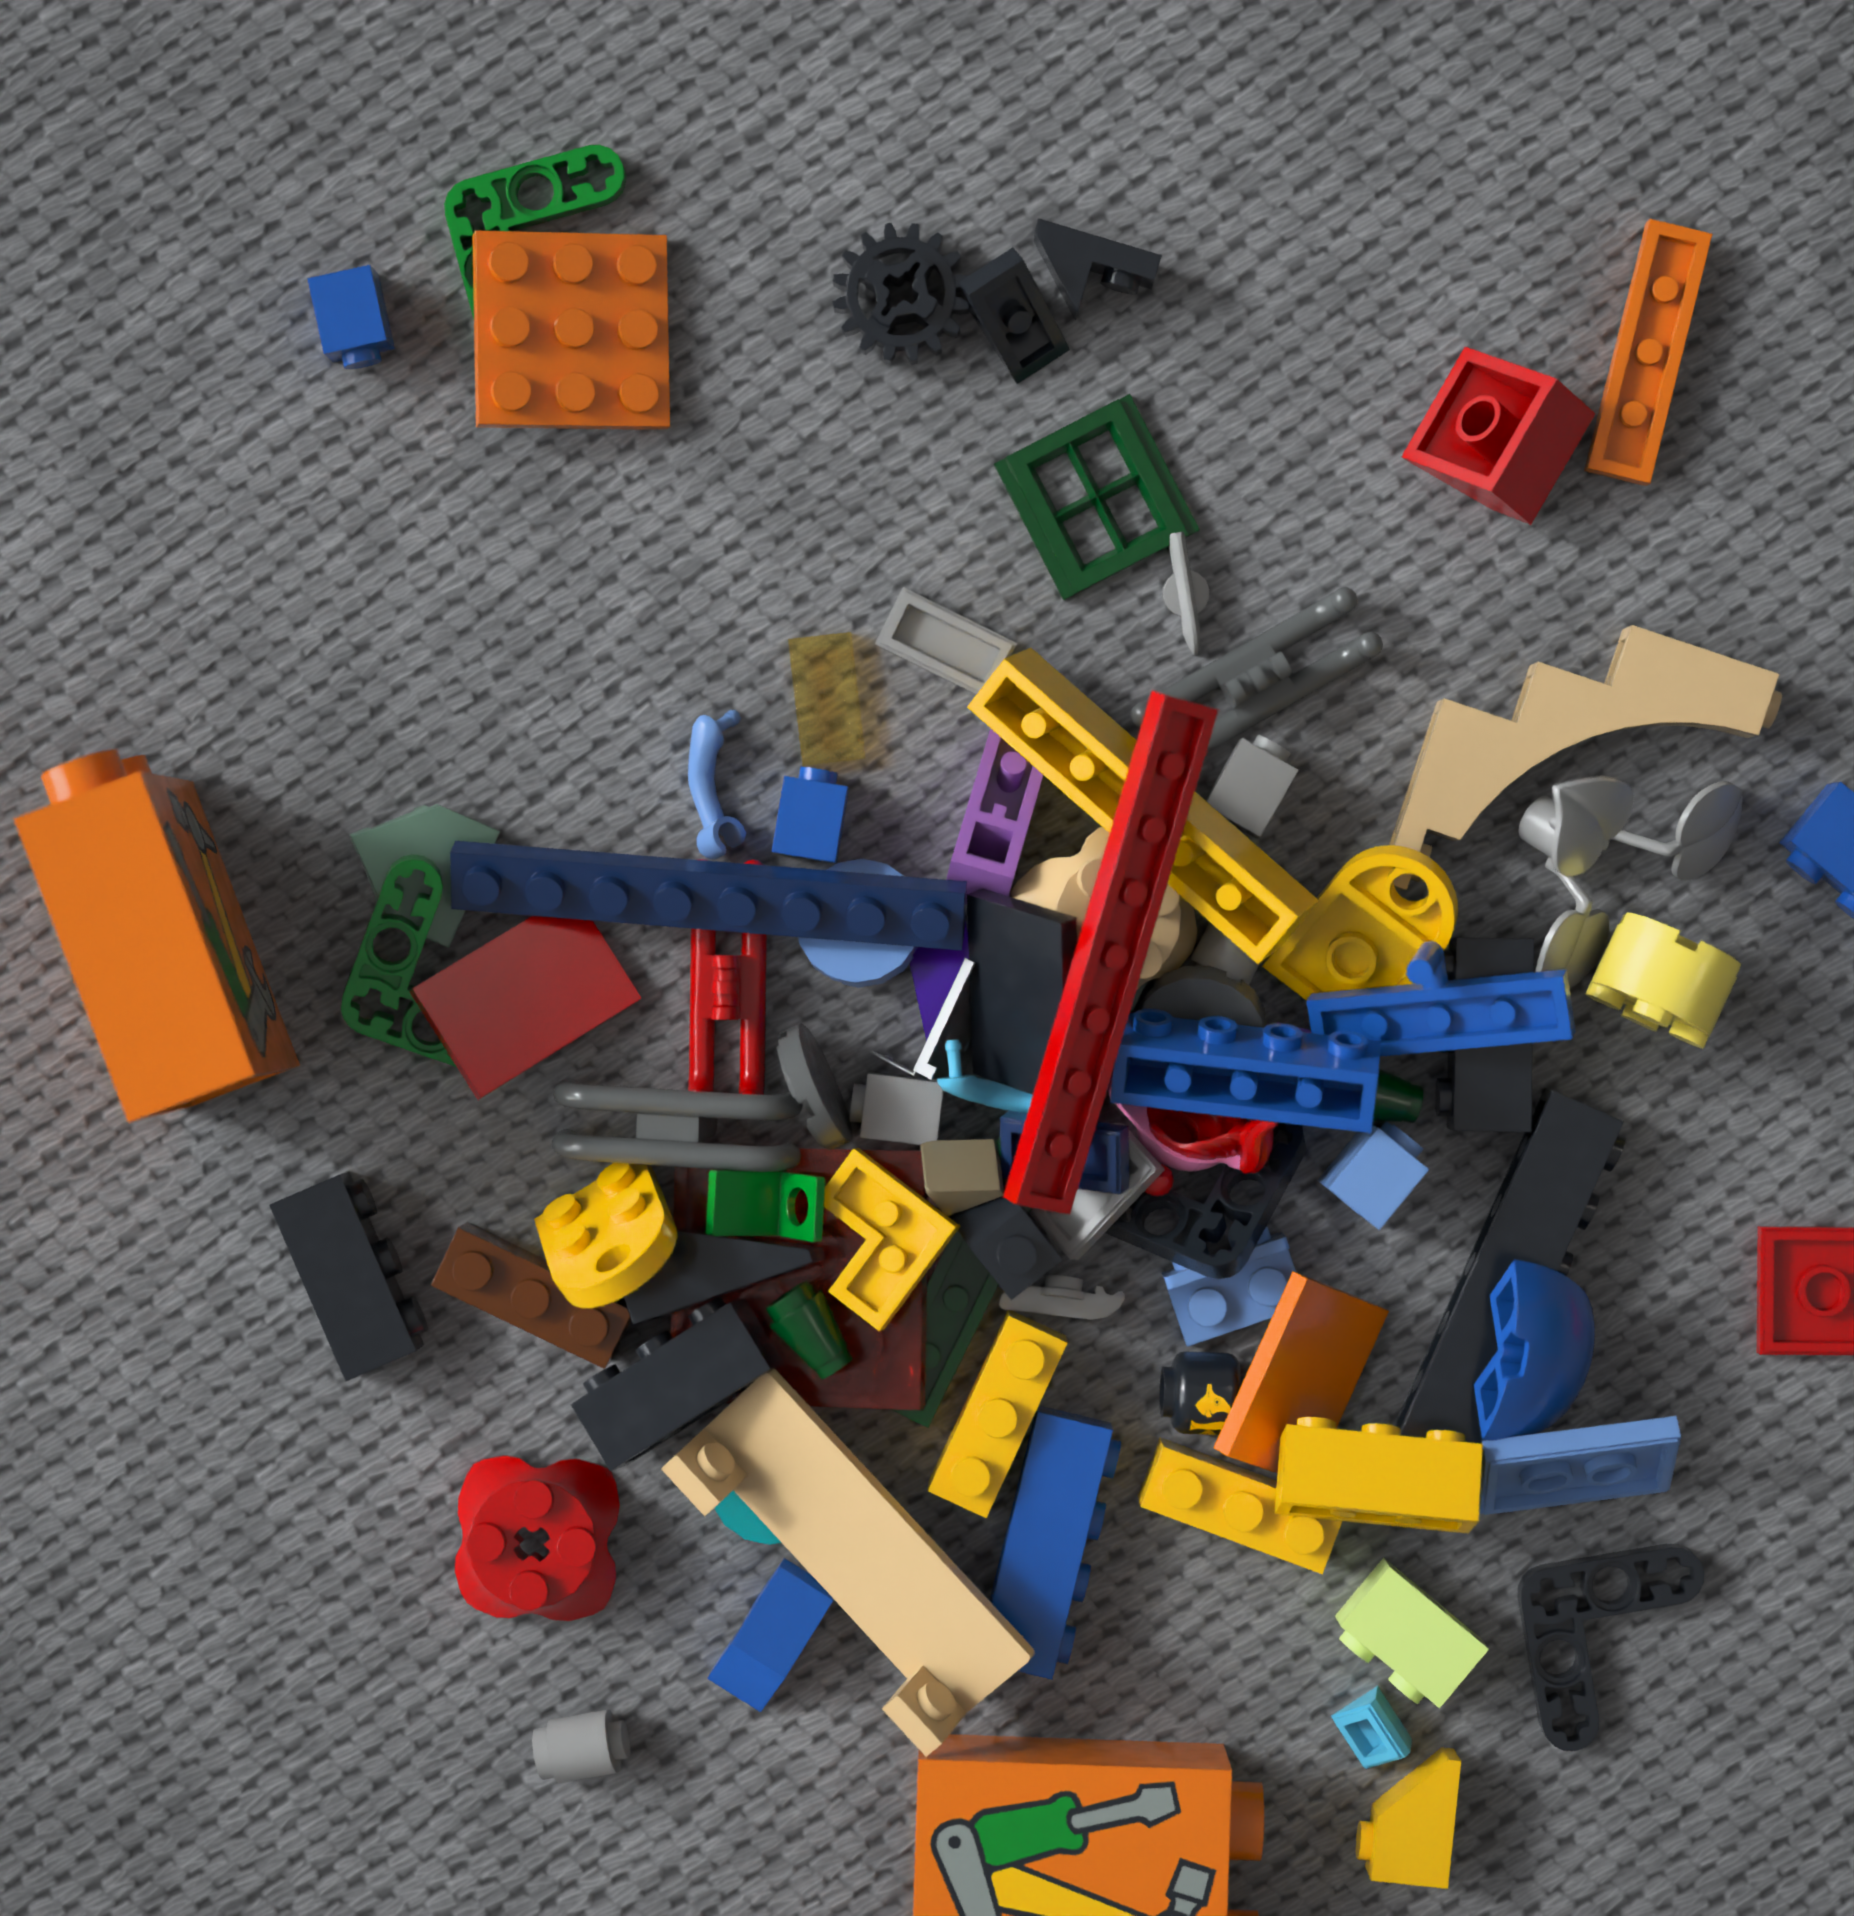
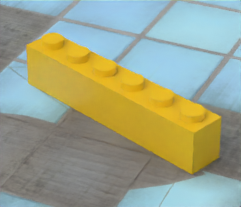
[967,648,1319,964]

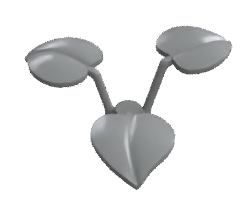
[1518,777,1743,989]

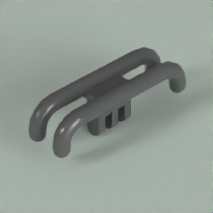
[1131,587,1383,753]
[552,1078,803,1172]

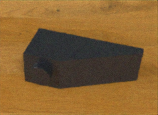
[624,1228,826,1324]

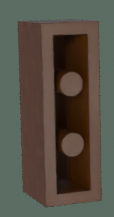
[430,1222,631,1369]

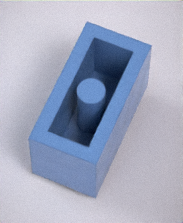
[1317,1121,1429,1230]

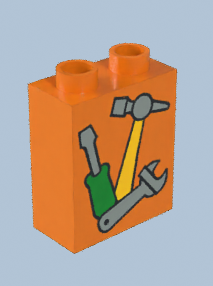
[14,749,300,1123]
[913,1734,1264,1916]

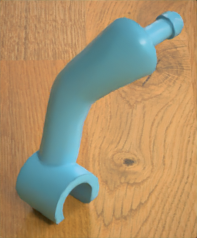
[937,1039,1033,1113]

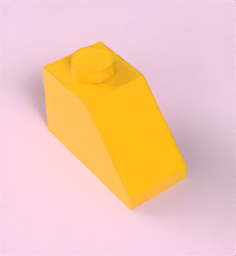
[1356,1747,1461,1889]

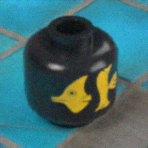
[1159,1351,1246,1435]

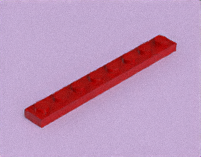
[1003,691,1219,1215]

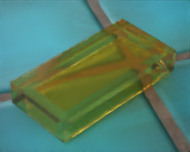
[788,632,866,766]

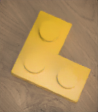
[824,1148,960,1331]

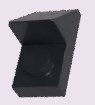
[1034,218,1162,320]
[959,247,1070,384]

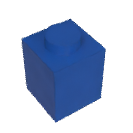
[307,265,395,369]
[771,766,849,864]

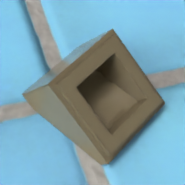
[921,1139,1004,1216]

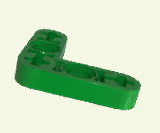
[444,145,626,319]
[341,854,456,1067]

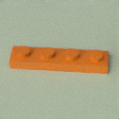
[1584,219,1712,486]

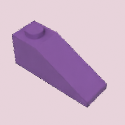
[946,728,1043,905]

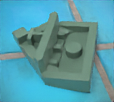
[349,804,500,948]

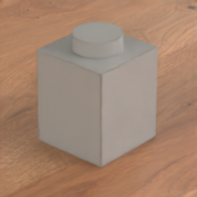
[1205,735,1298,838]
[849,1071,943,1145]

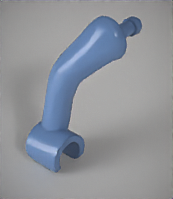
[688,710,746,859]

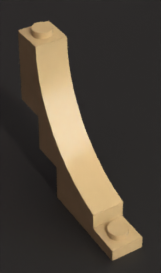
[1389,625,1782,891]

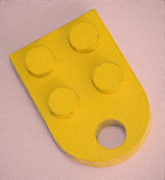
[1262,845,1458,1000]
[534,1163,677,1308]

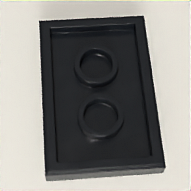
[967,888,1077,1095]

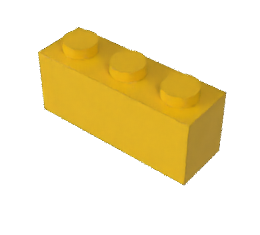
[928,1310,1068,1518]
[1275,1417,1483,1534]
[1138,1437,1342,1575]

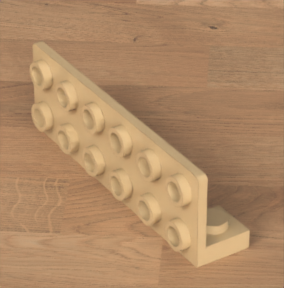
[661,1369,1035,1757]

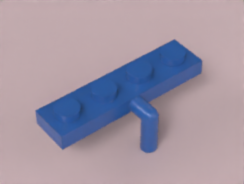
[1306,941,1576,1056]

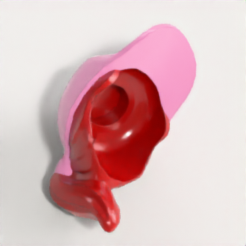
[1108,1074,1279,1173]

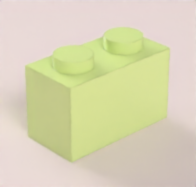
[1335,1558,1489,1708]

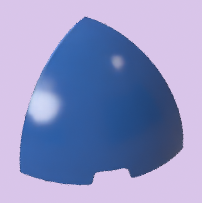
[1474,1259,1595,1440]

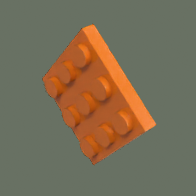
[472,230,670,430]

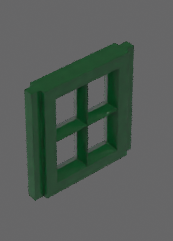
[994,394,1200,601]

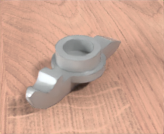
[1162,531,1209,656]
[999,1275,1125,1320]

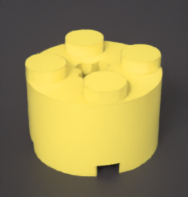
[1585,913,1741,1049]

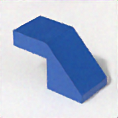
[707,1558,834,1712]

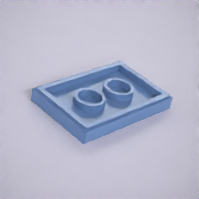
[1479,1416,1681,1515]

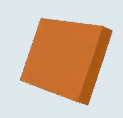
[1214,1271,1389,1473]

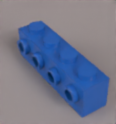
[1110,1009,1381,1133]

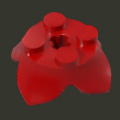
[455,1455,620,1621]

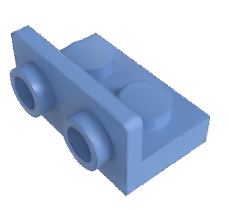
[1162,1226,1296,1347]

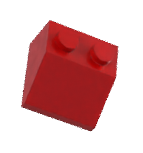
[1401,347,1596,525]

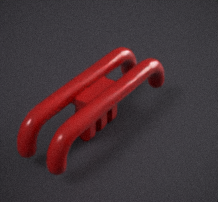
[688,859,767,1095]

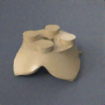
[1010,827,1197,991]

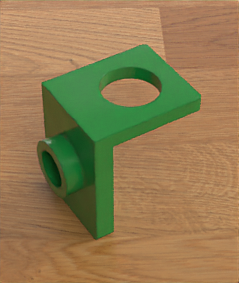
[706,1170,825,1242]

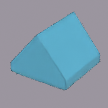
[1331,1686,1412,1769]

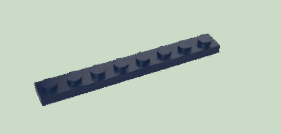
[450,841,967,950]

